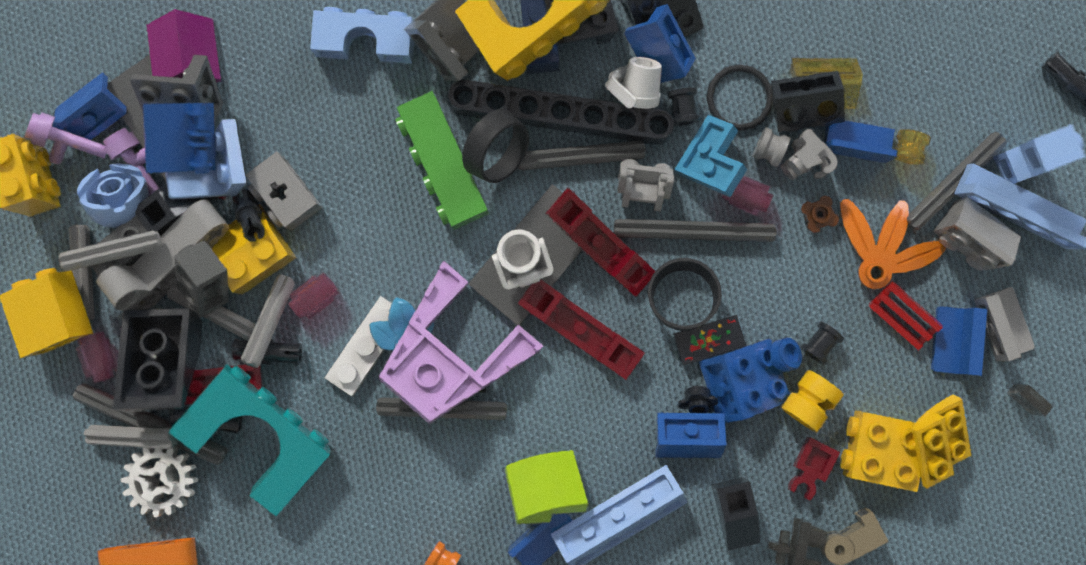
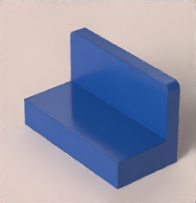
[624,4,696,83]
[53,73,127,150]
[824,121,898,163]
[931,306,987,376]
[655,413,726,458]
[508,513,573,565]

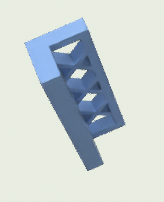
[954,163,1086,249]
[551,465,688,565]

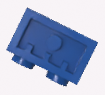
[698,339,790,423]

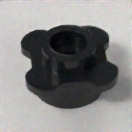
[678,386,718,413]

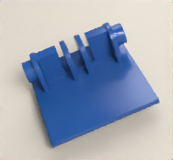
[143,103,216,174]

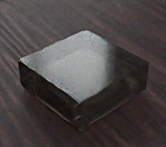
[1007,384,1053,416]

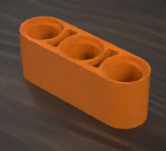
[97,538,198,565]

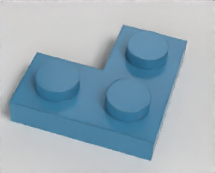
[674,115,747,197]

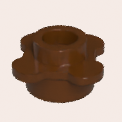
[801,196,839,233]

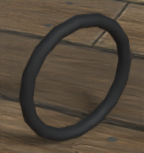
[706,64,773,131]

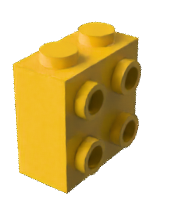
[0,134,61,216]
[0,268,93,358]
[840,410,921,492]

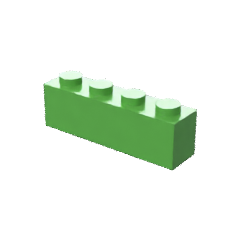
[395,91,489,230]

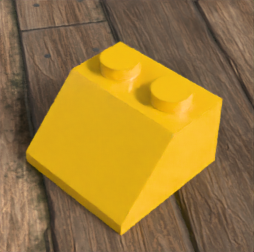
[211,204,296,295]

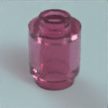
[722,175,773,216]
[288,272,340,320]
[76,332,117,383]

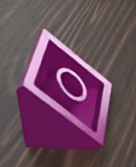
[146,9,221,82]

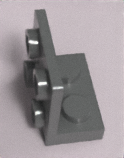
[404,0,479,81]
[130,55,223,125]

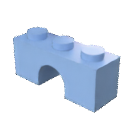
[310,7,414,64]
[993,125,1085,184]

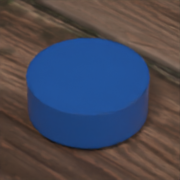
[770,338,802,372]

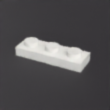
[325,296,392,396]

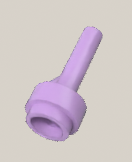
[24,112,106,164]
[103,128,159,196]

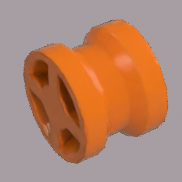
[424,541,462,565]

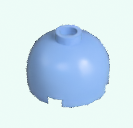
[77,163,149,228]

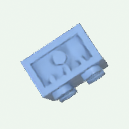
[165,119,246,199]

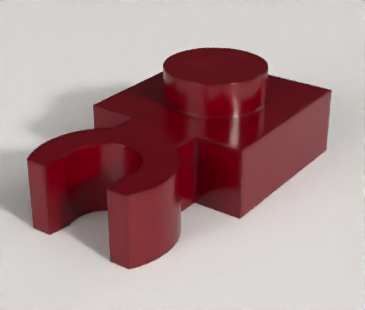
[788,436,840,501]

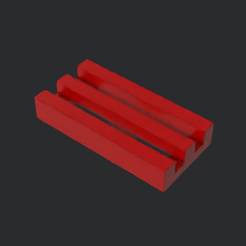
[869,281,943,351]

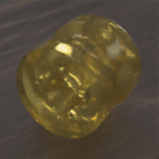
[894,129,931,165]

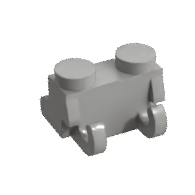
[781,129,838,180]
[617,159,674,212]

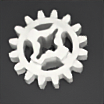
[121,446,198,517]

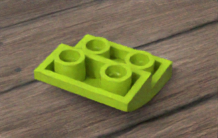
[505,450,588,524]

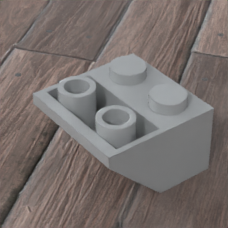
[933,196,1021,271]

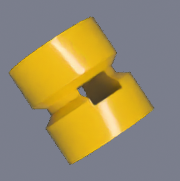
[781,370,844,433]

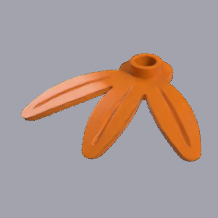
[840,199,946,289]

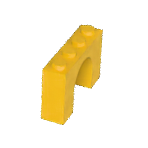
[455,0,609,81]

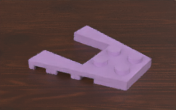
[379,261,543,424]

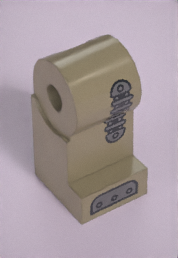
[820,507,889,565]

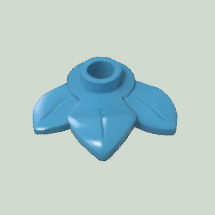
[369,298,434,351]

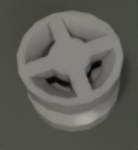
[752,127,790,167]

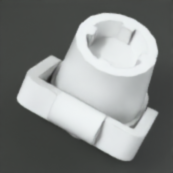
[605,57,662,109]
[492,229,553,289]

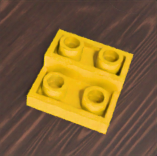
[912,395,972,489]

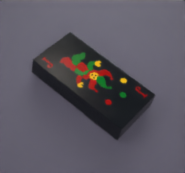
[673,315,746,365]

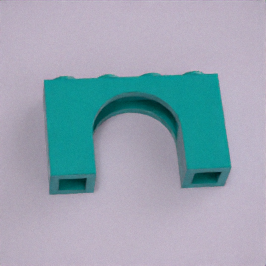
[169,364,330,516]

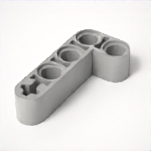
[96,200,229,311]

